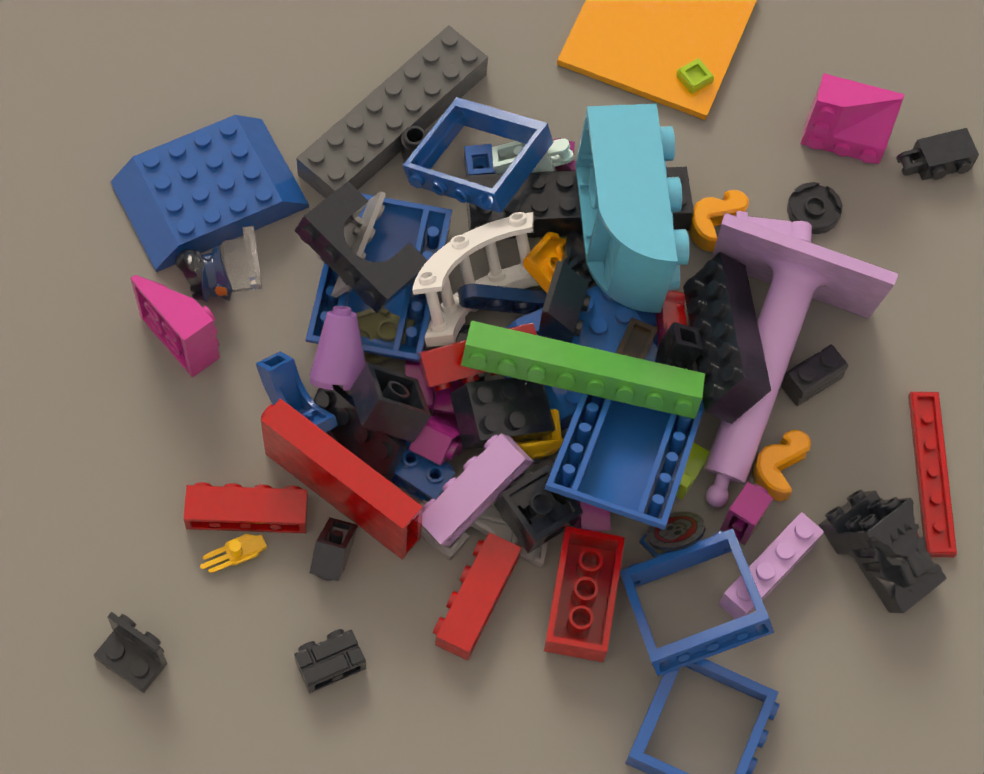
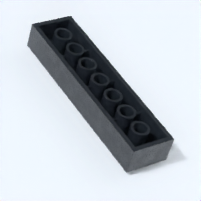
[466,166,694,239]

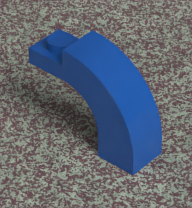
[256,351,338,433]

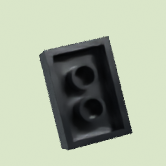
[450,378,555,450]

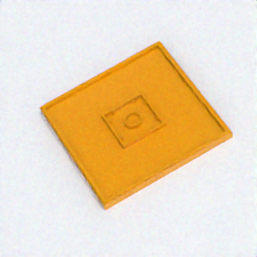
[557,0,757,121]

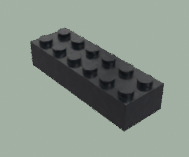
[683,252,771,424]

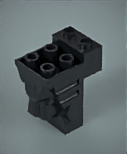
[819,489,947,613]

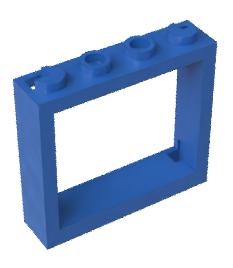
[403,97,554,213]
[620,529,774,676]
[625,659,780,774]

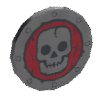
[646,512,706,551]

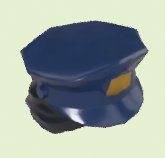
[175,246,232,302]

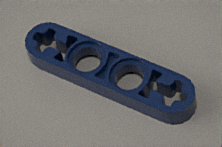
[458,284,547,315]

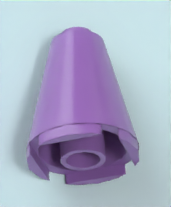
[309,306,366,390]

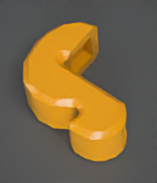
[689,190,749,252]
[752,430,811,501]

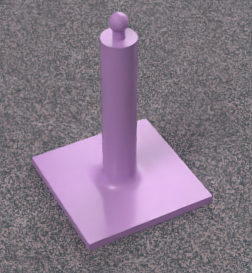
[703,213,898,507]

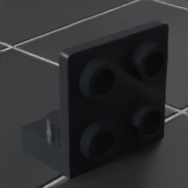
[94,612,167,693]

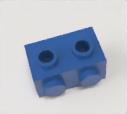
[391,441,456,502]

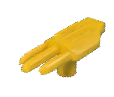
[200,534,267,573]

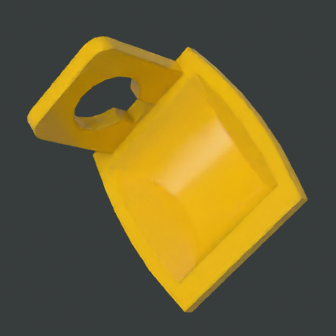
[516,409,564,460]

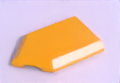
[523,232,566,293]

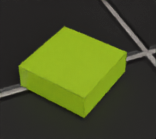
[676,58,714,94]

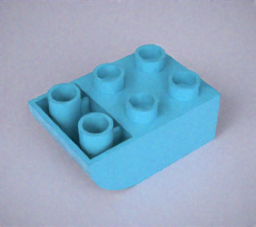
[575,104,689,313]

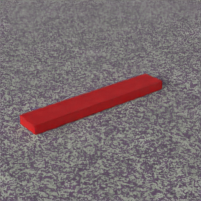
[908,392,957,558]

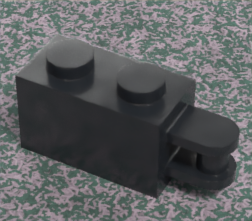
[896,128,979,181]

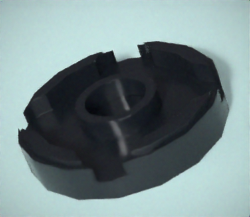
[787,182,843,234]

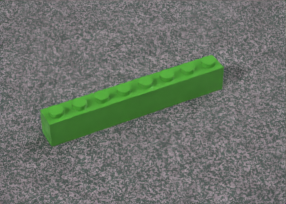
[461,320,705,419]

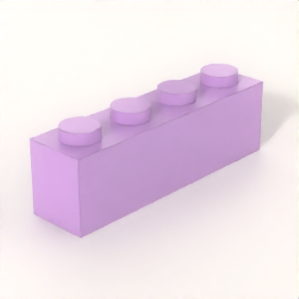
[422,433,534,546]
[719,512,824,619]

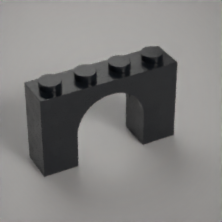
[294,181,428,313]

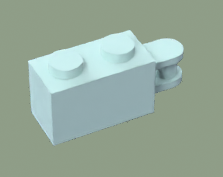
[492,139,574,174]

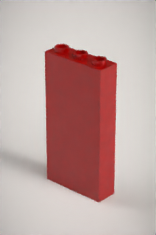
[261,398,423,560]

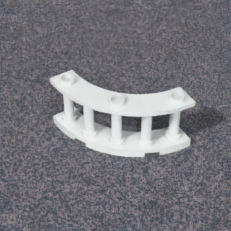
[412,212,539,347]

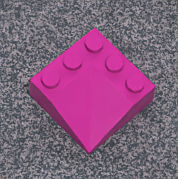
[800,73,904,164]
[130,275,220,378]

